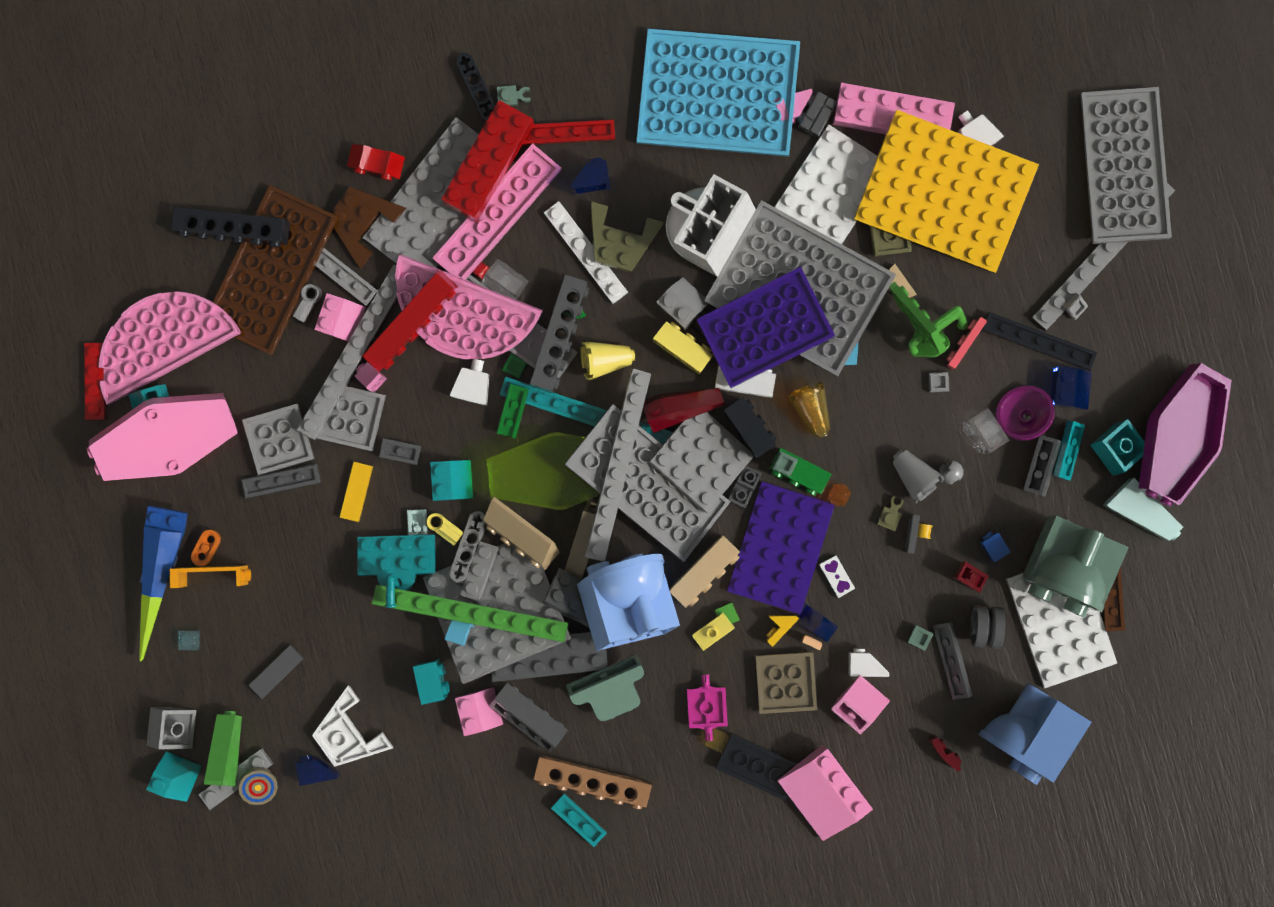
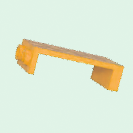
[170,565,251,588]

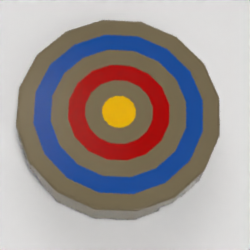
[238,767,278,805]

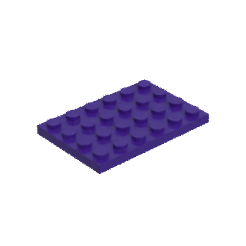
[697,267,836,389]
[727,482,835,614]

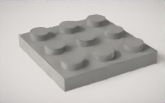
[316,386,386,451]
[242,404,315,475]

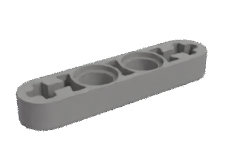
[450,511,487,584]

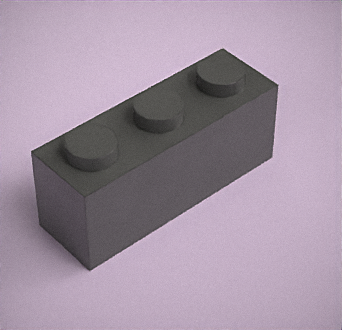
[1023,435,1061,497]

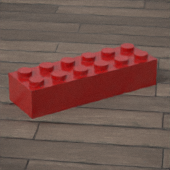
[441,100,534,223]

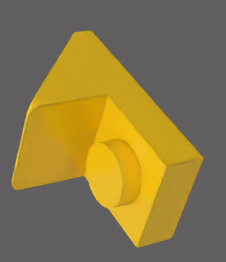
[766,615,799,647]

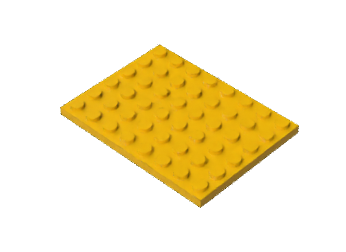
[854,109,1039,273]

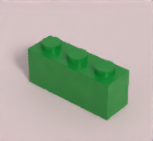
[769,447,832,496]

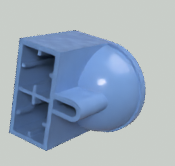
[978,683,1092,785]

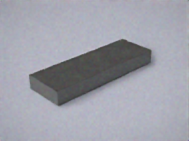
[249,645,304,699]

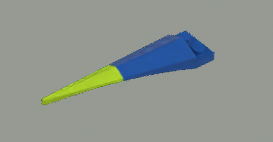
[139,505,188,662]

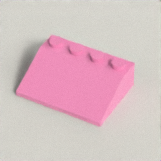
[777,745,873,841]

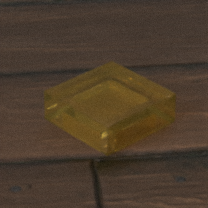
[704,728,730,753]

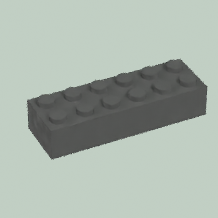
[492,631,608,682]

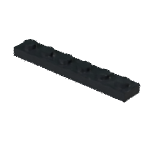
[982,312,1097,371]

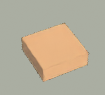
[801,635,822,650]

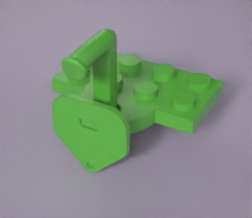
[889,281,968,357]

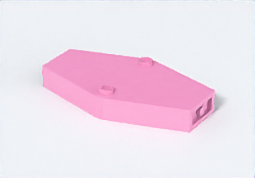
[86,393,238,481]

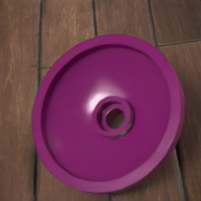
[996,386,1055,440]

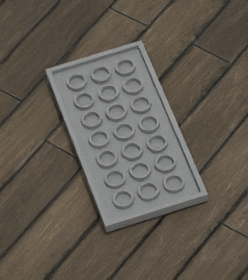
[1080,87,1172,244]
[363,117,516,268]
[564,404,730,562]

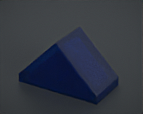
[797,605,838,642]

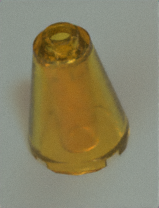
[787,382,831,438]

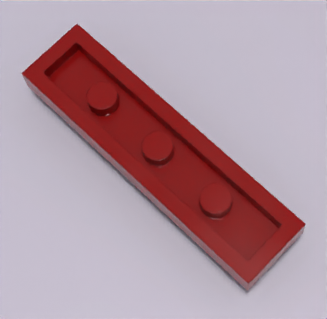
[84,343,106,420]

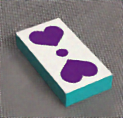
[819,555,855,598]

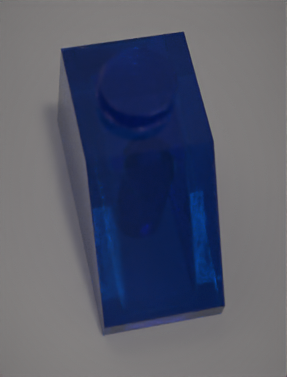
[295,755,341,786]

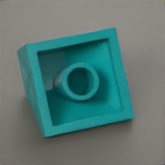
[146,751,202,802]

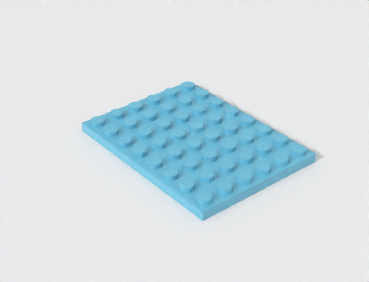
[637,29,800,157]

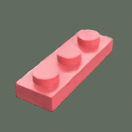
[946,317,987,370]

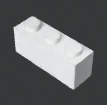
[715,366,776,398]

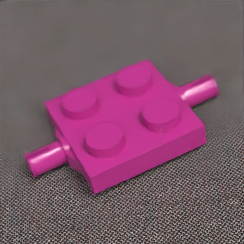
[687,675,728,741]

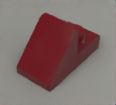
[953,561,989,593]

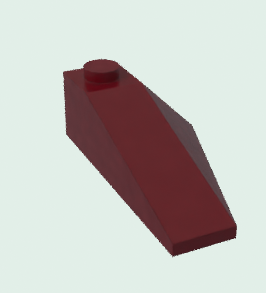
[643,388,725,433]

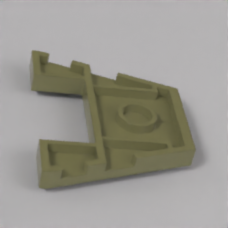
[590,202,664,273]

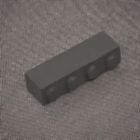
[489,683,568,753]

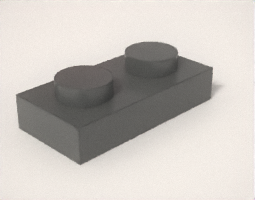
[379,438,422,465]

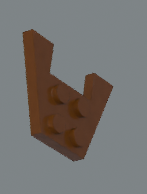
[331,187,406,268]

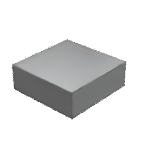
[1063,293,1088,320]
[928,372,949,393]

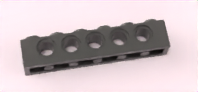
[530,275,590,393]

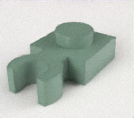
[497,85,531,106]

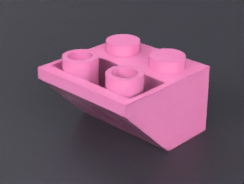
[831,675,890,735]

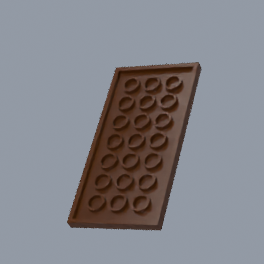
[213,185,338,355]

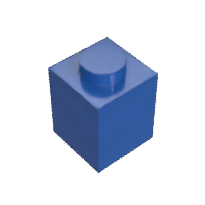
[979,531,1011,562]

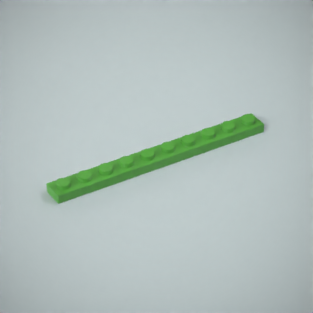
[372,585,568,643]

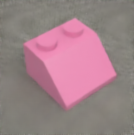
[314,293,366,342]
[455,687,503,736]

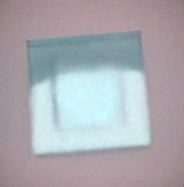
[178,630,199,650]

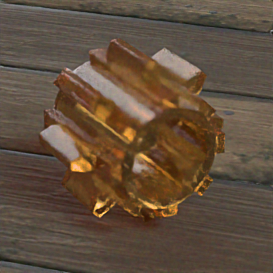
[827,483,852,507]

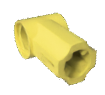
[427,513,464,546]

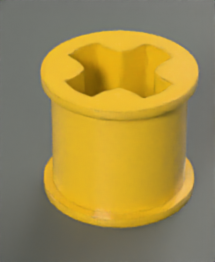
[917,524,933,539]

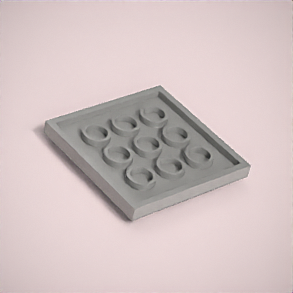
[649,412,754,513]

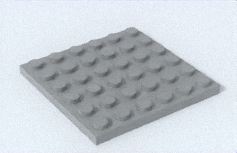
[423,544,571,684]

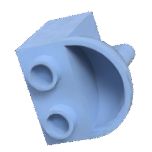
[577,554,680,651]

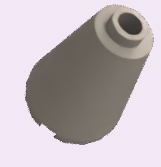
[892,450,945,503]

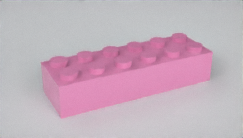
[832,83,955,134]

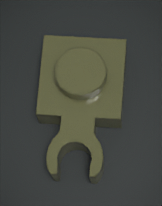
[877,496,904,531]

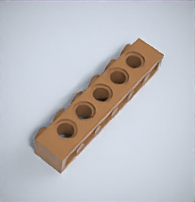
[534,755,652,809]

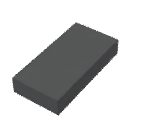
[904,514,920,554]

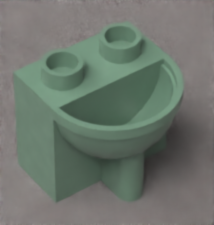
[1021,516,1129,618]

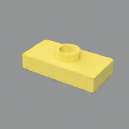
[692,613,735,651]

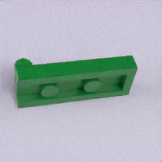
[497,383,530,439]

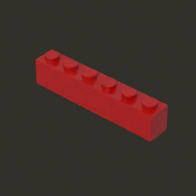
[363,271,458,372]

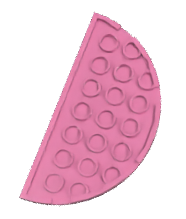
[395,254,543,359]
[99,292,241,405]

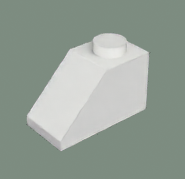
[848,648,889,677]

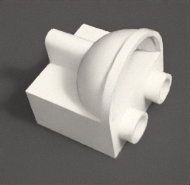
[666,174,756,277]

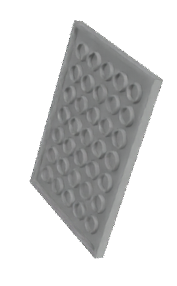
[704,200,896,376]

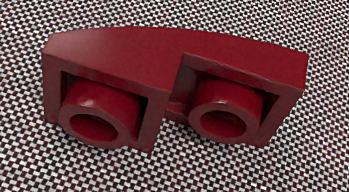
[928,735,962,771]

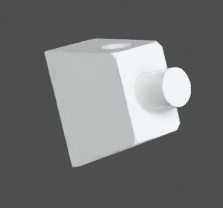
[957,111,1004,146]
[450,359,489,406]

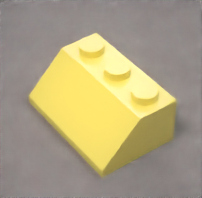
[653,321,713,375]

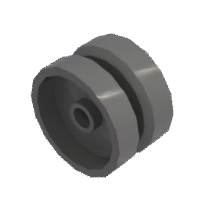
[970,605,1006,649]

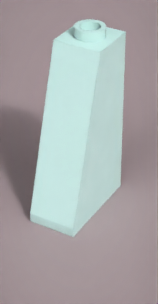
[1103,478,1183,541]

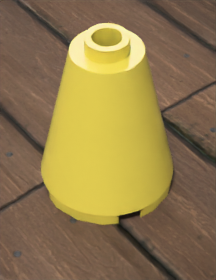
[581,341,635,380]

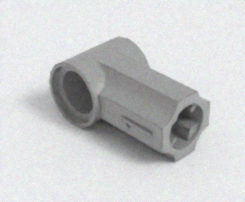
[292,284,322,322]

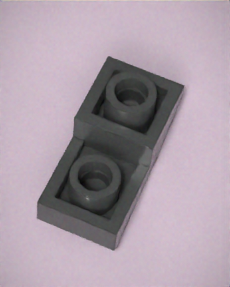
[728,466,762,510]

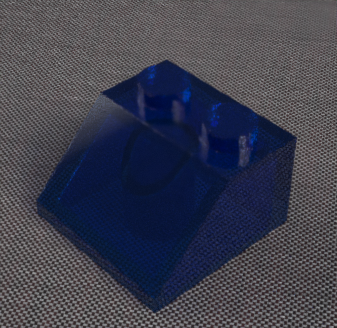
[571,158,610,195]
[1050,366,1092,410]

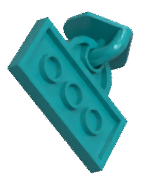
[357,535,436,608]

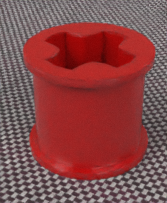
[472,262,491,280]

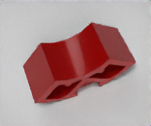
[347,144,405,181]

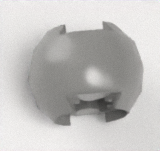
[939,460,963,484]

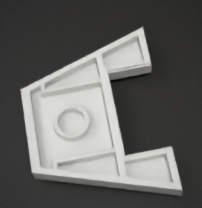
[312,685,394,767]

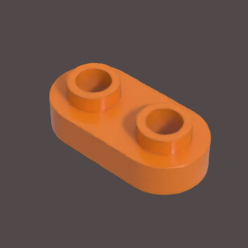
[191,530,221,566]

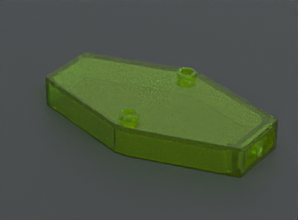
[487,432,600,510]

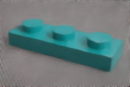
[1053,420,1085,481]
[551,793,607,847]

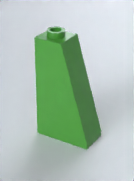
[204,711,242,786]

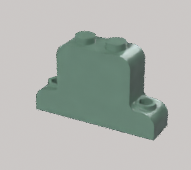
[566,654,644,721]

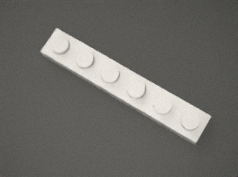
[544,201,628,304]

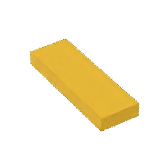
[340,462,373,522]

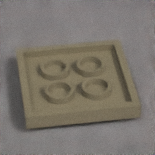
[755,652,817,714]

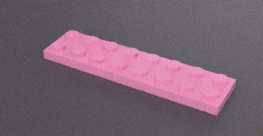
[432,143,562,280]

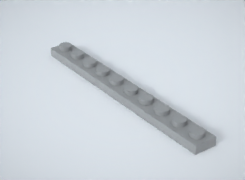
[1031,183,1175,331]
[297,265,397,440]
[585,369,651,562]

